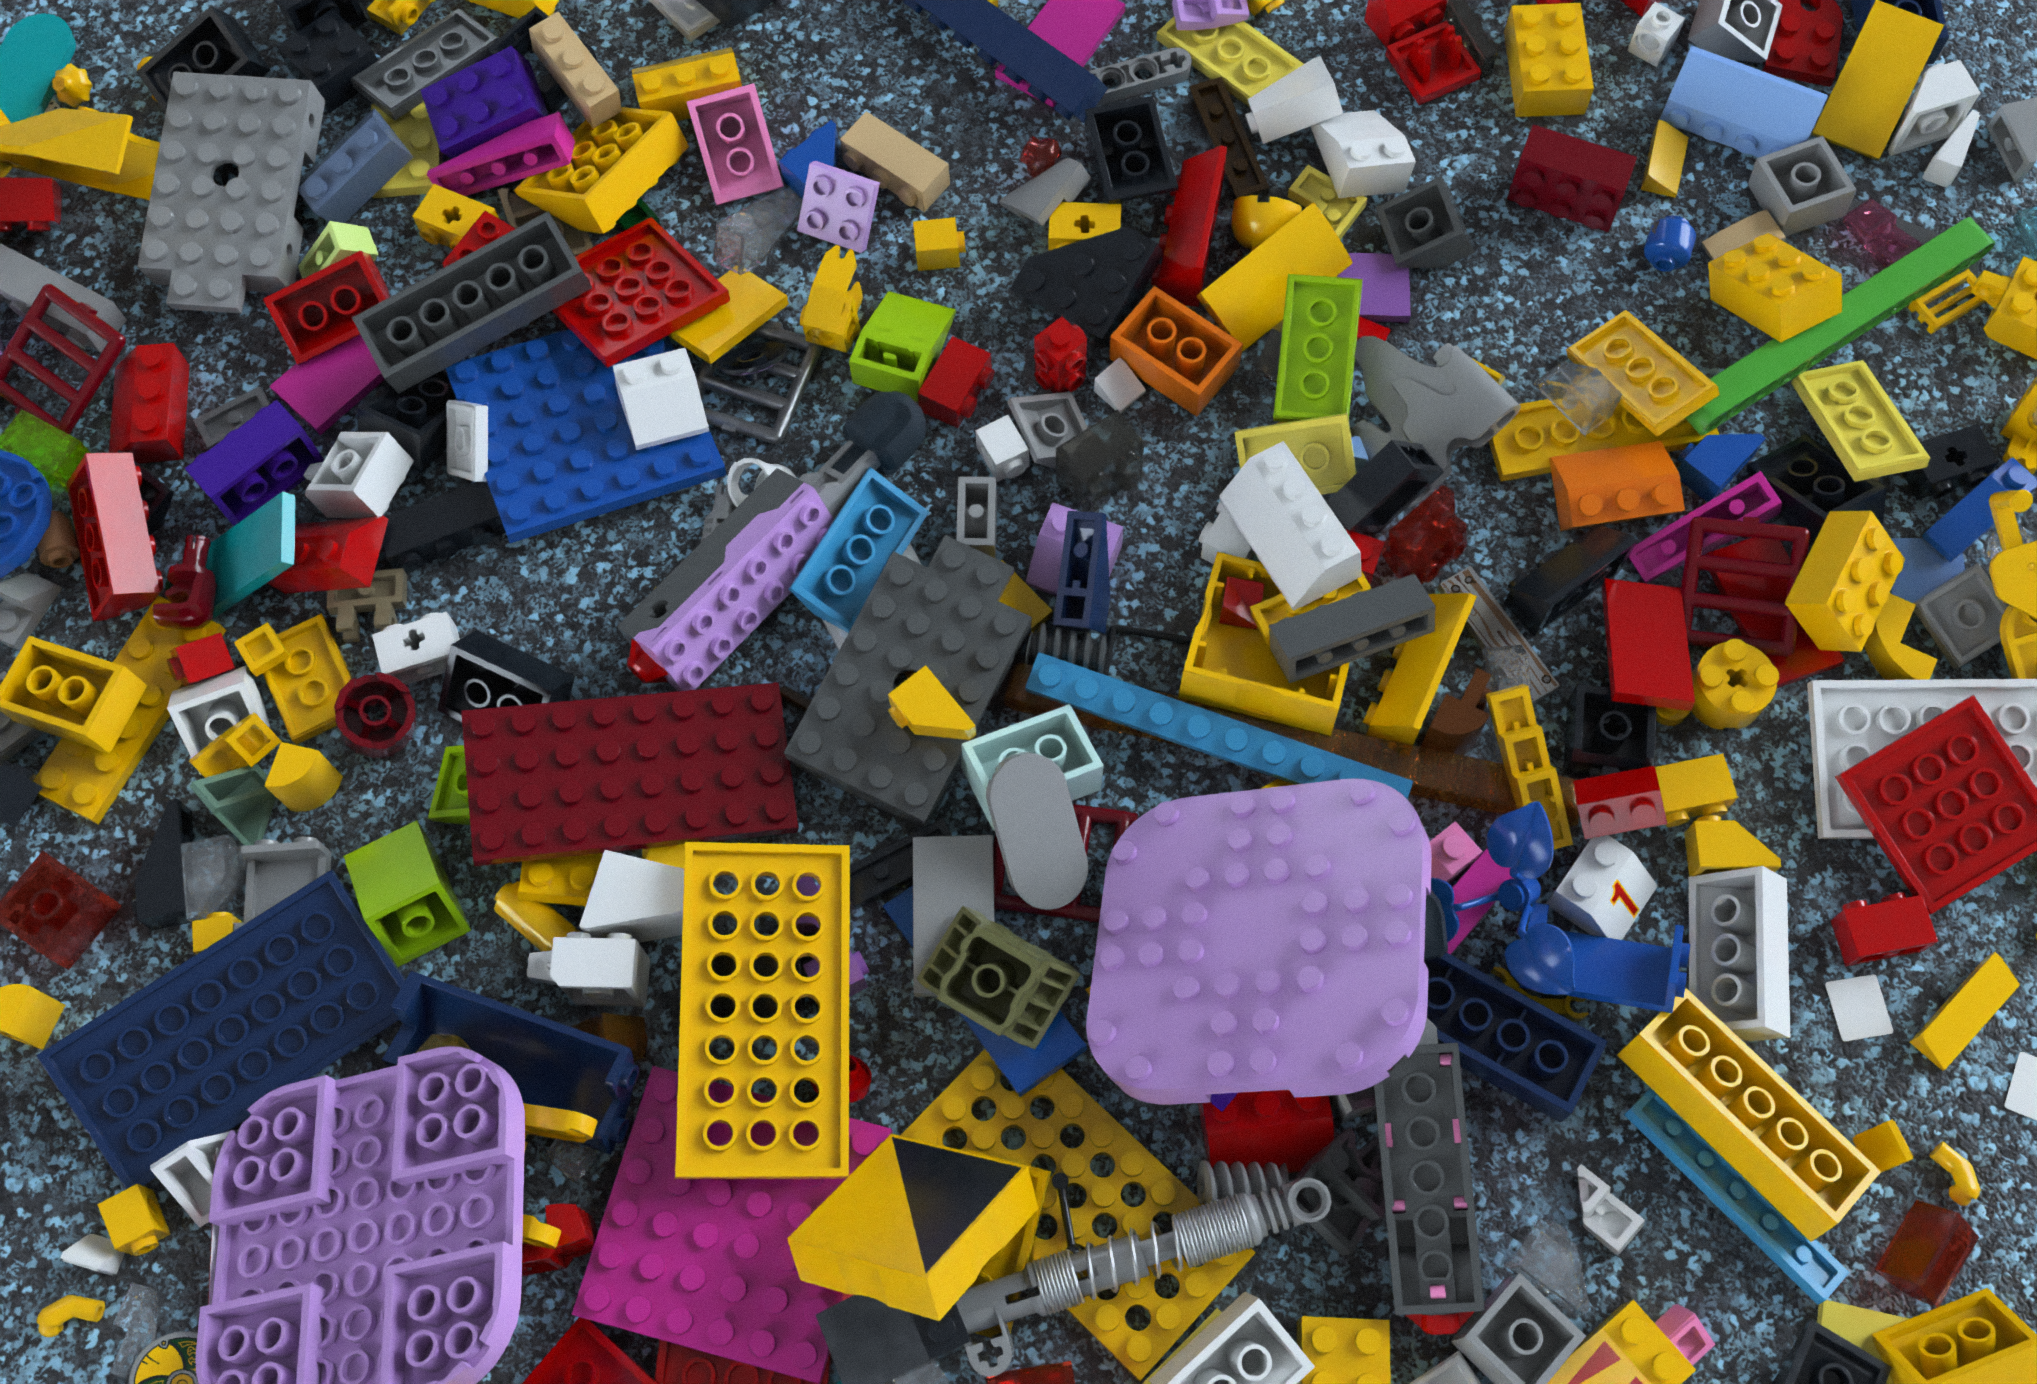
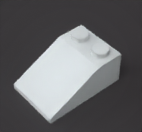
[1310,110,1416,198]

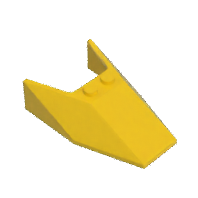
[0,106,160,201]

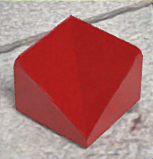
[1219,576,1265,630]

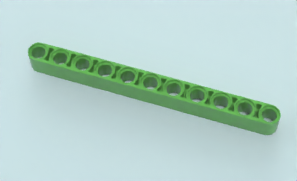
[1685,217,1995,436]

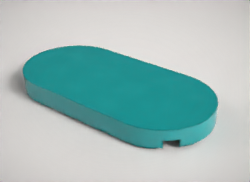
[0,13,76,123]

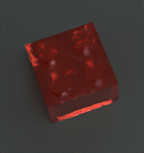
[0,851,122,970]

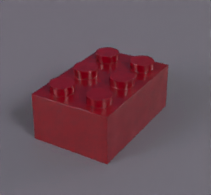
[1507,124,1637,232]

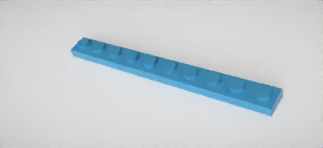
[1025,652,1413,799]

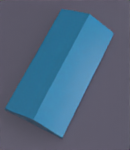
[789,467,929,633]

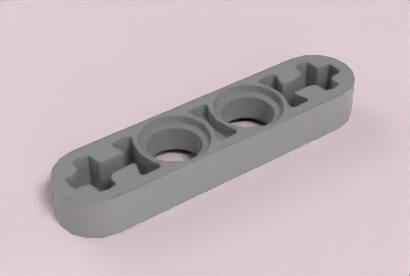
[1089,47,1192,107]

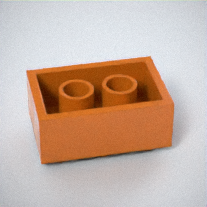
[1109,286,1243,417]

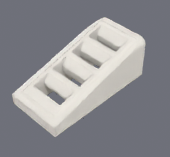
[1922,110,1980,188]

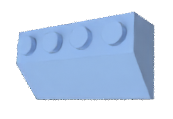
[1660,45,1828,157]

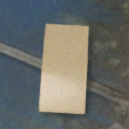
[1702,209,1786,260]

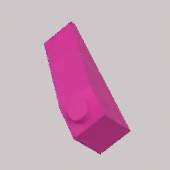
[427,112,575,196]
[1628,471,1782,583]

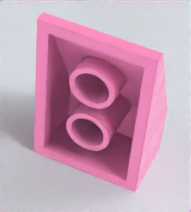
[687,83,784,206]

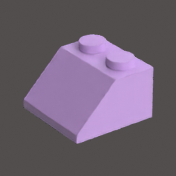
[1025,502,1123,596]

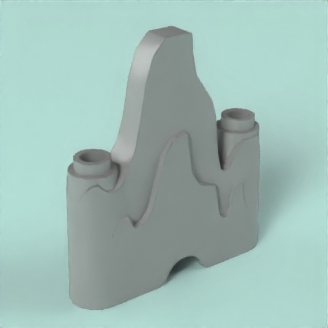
[1350,336,1521,508]

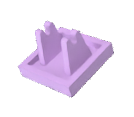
[797,161,880,253]

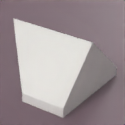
[150,1129,239,1228]

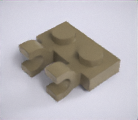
[327,568,408,643]

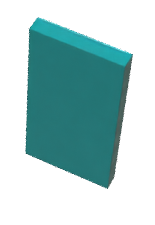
[206,491,296,618]

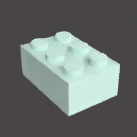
[961,704,1104,831]

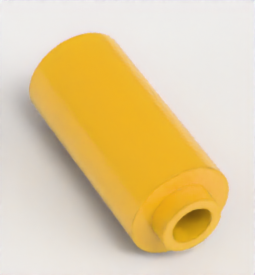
[494,881,580,952]

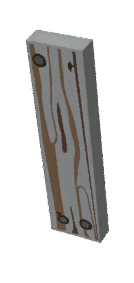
[1437,566,1560,705]

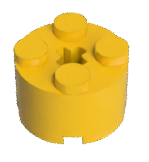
[1691,639,1779,730]

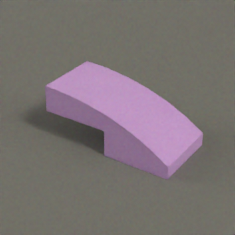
[1172,0,1250,30]

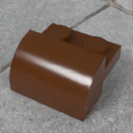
[1418,668,1492,761]

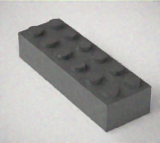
[352,211,592,394]

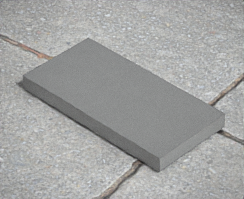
[913,835,995,997]

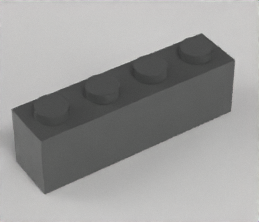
[1269,574,1436,684]

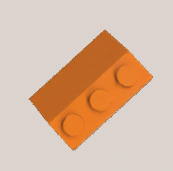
[1549,441,1685,532]

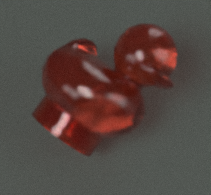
[1018,135,1062,178]

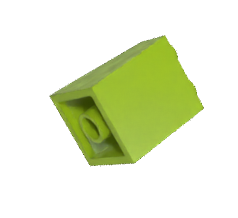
[343,820,471,967]

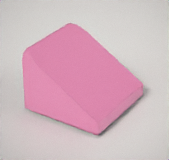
[1655,1304,1715,1365]

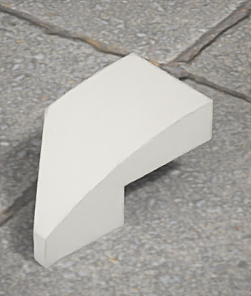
[1577,1164,1645,1256]

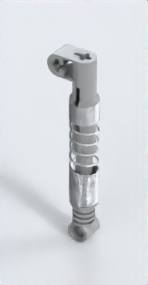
[956,1177,1331,1377]

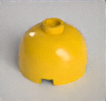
[1231,195,1302,252]

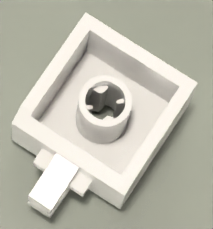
[303,432,414,518]
[527,932,650,1007]

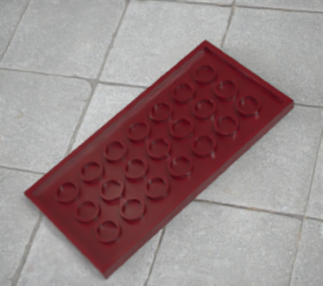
[461,682,799,866]

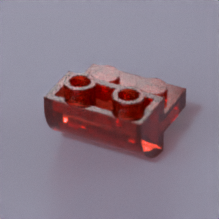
[1381,485,1467,584]

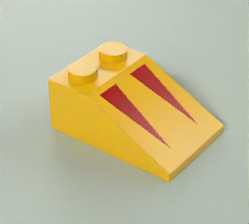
[1547,1299,1696,1384]

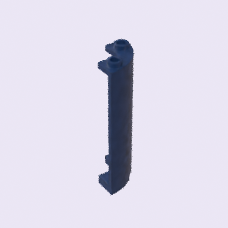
[382,971,639,1155]

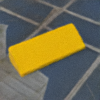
[1910,952,2020,1071]

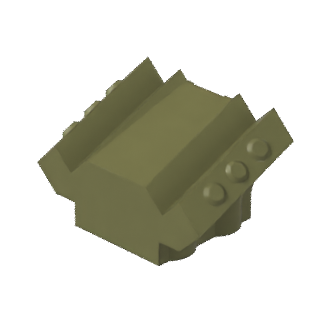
[916,905,1081,1049]

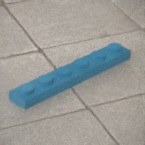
[1624,1088,1850,1305]

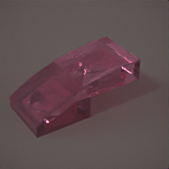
[1843,198,1923,267]

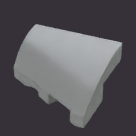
[999,158,1091,226]

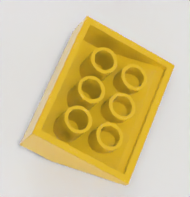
[514,107,689,234]

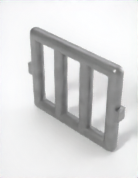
[696,320,823,445]

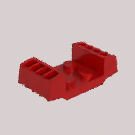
[522,1203,598,1277]

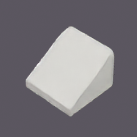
[1094,357,1146,414]
[60,1234,125,1276]

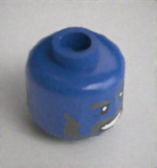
[1644,215,1696,272]

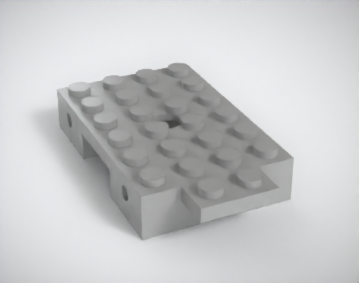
[137,72,325,314]

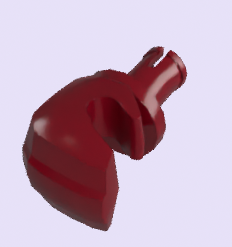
[153,535,217,630]

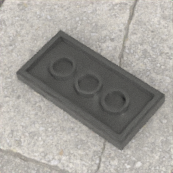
[350,8,498,120]

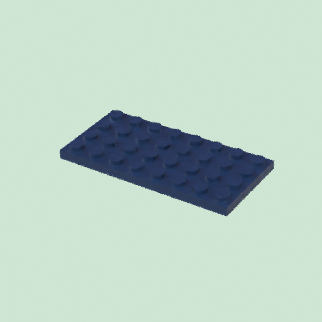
[36,870,406,1189]

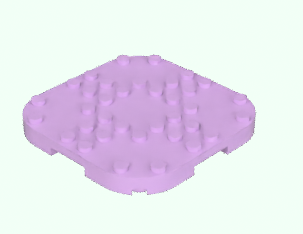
[1086,778,1432,1105]
[195,1046,525,1384]

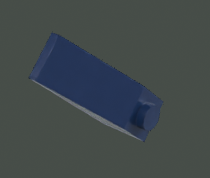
[1053,511,1110,634]

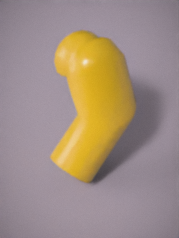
[36,1295,105,1337]

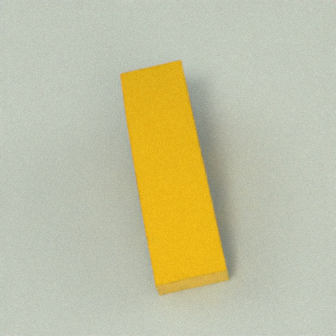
[1485,684,1573,850]

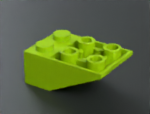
[849,291,956,402]

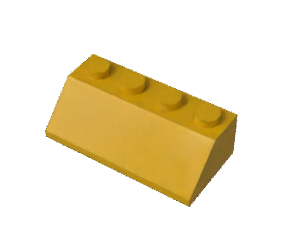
[1363,593,1477,757]

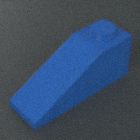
[1922,457,2037,563]

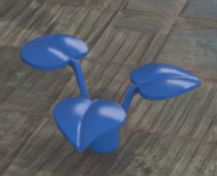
[1431,801,1576,995]

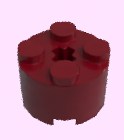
[334,672,416,759]

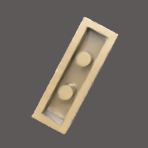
[529,12,622,128]
[840,111,950,213]

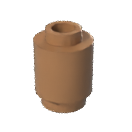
[37,511,80,568]

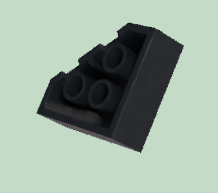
[1010,227,1164,349]

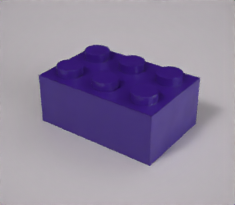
[420,46,548,159]
[185,400,324,526]

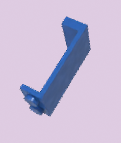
[1519,902,1690,1013]

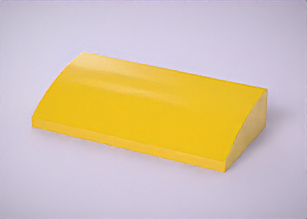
[1196,202,1353,352]

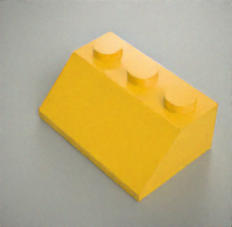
[632,47,742,121]
[1872,1288,2037,1384]

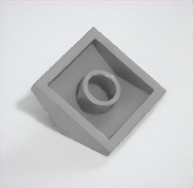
[1007,392,1099,470]

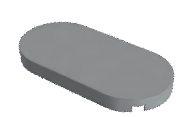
[986,752,1088,910]

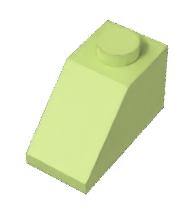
[298,221,378,279]

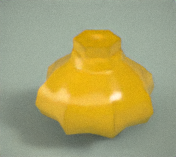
[52,63,93,108]

